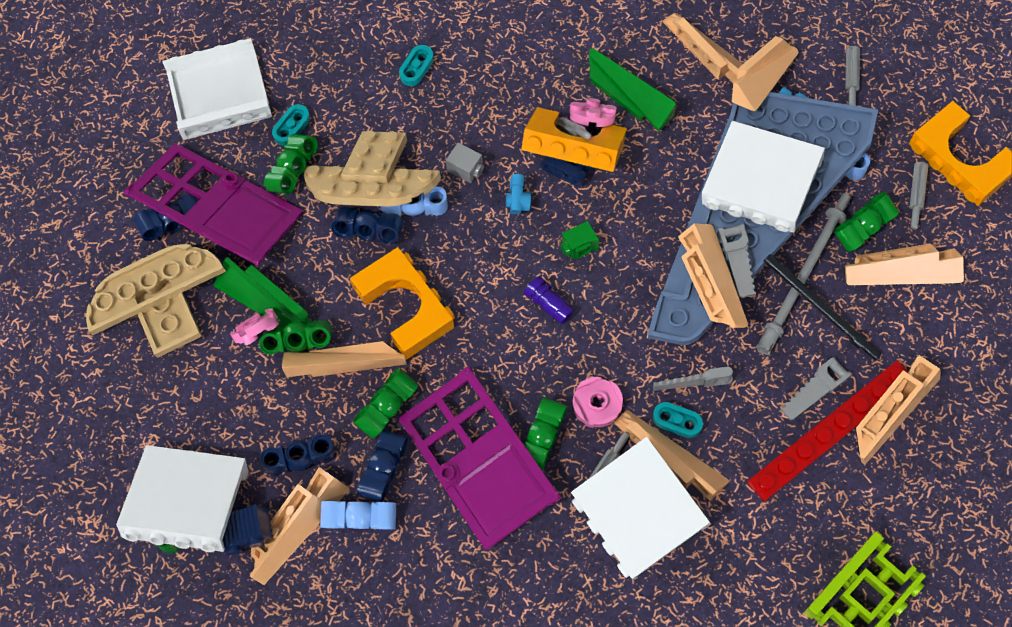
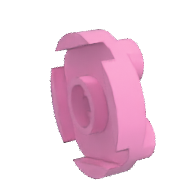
[570,98,617,127]
[230,308,279,345]
[572,377,623,428]

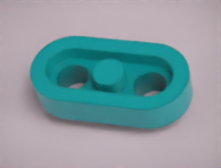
[399,45,434,86]
[272,104,310,146]
[653,402,703,438]

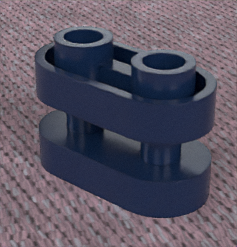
[540,156,592,187]

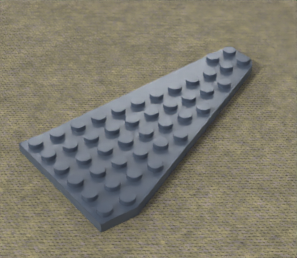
[648,92,878,345]

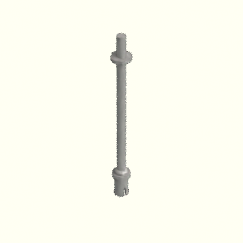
[756,193,851,355]

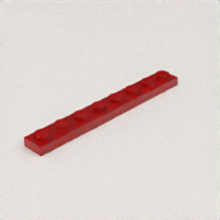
[747,360,908,502]

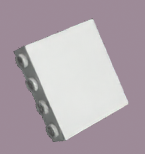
[163,38,272,140]
[702,121,825,233]
[571,437,711,580]
[116,445,249,552]

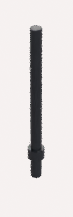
[763,254,881,360]

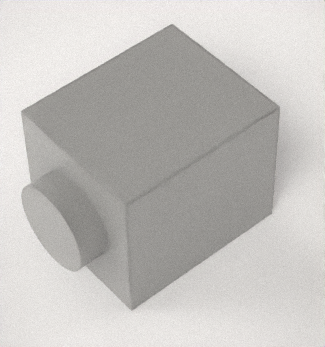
[446,143,484,183]

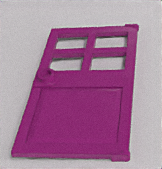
[124,143,303,266]
[398,366,562,551]

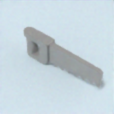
[718,224,756,298]
[780,357,853,420]
[653,367,733,391]

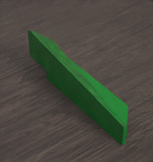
[589,48,676,131]
[214,257,321,339]

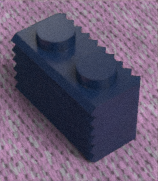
[222,505,273,555]

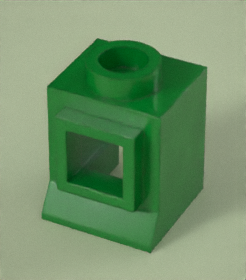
[560,221,599,259]

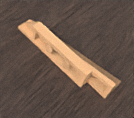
[663,13,743,84]
[732,36,798,111]
[678,223,748,328]
[845,243,964,285]
[282,341,407,377]
[856,355,940,465]
[614,410,729,501]
[250,467,350,585]

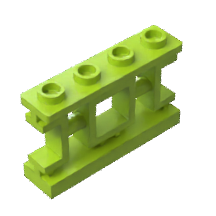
[804,532,926,627]

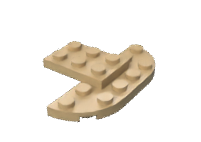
[304,131,441,206]
[86,244,226,358]

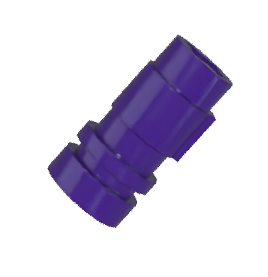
[524,276,574,324]

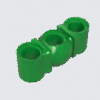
[264,134,318,194]
[834,192,899,252]
[259,320,332,355]
[353,368,418,439]
[524,397,568,471]

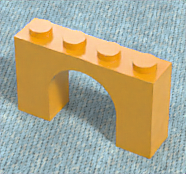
[909,101,1012,206]
[521,107,627,172]
[350,247,455,360]

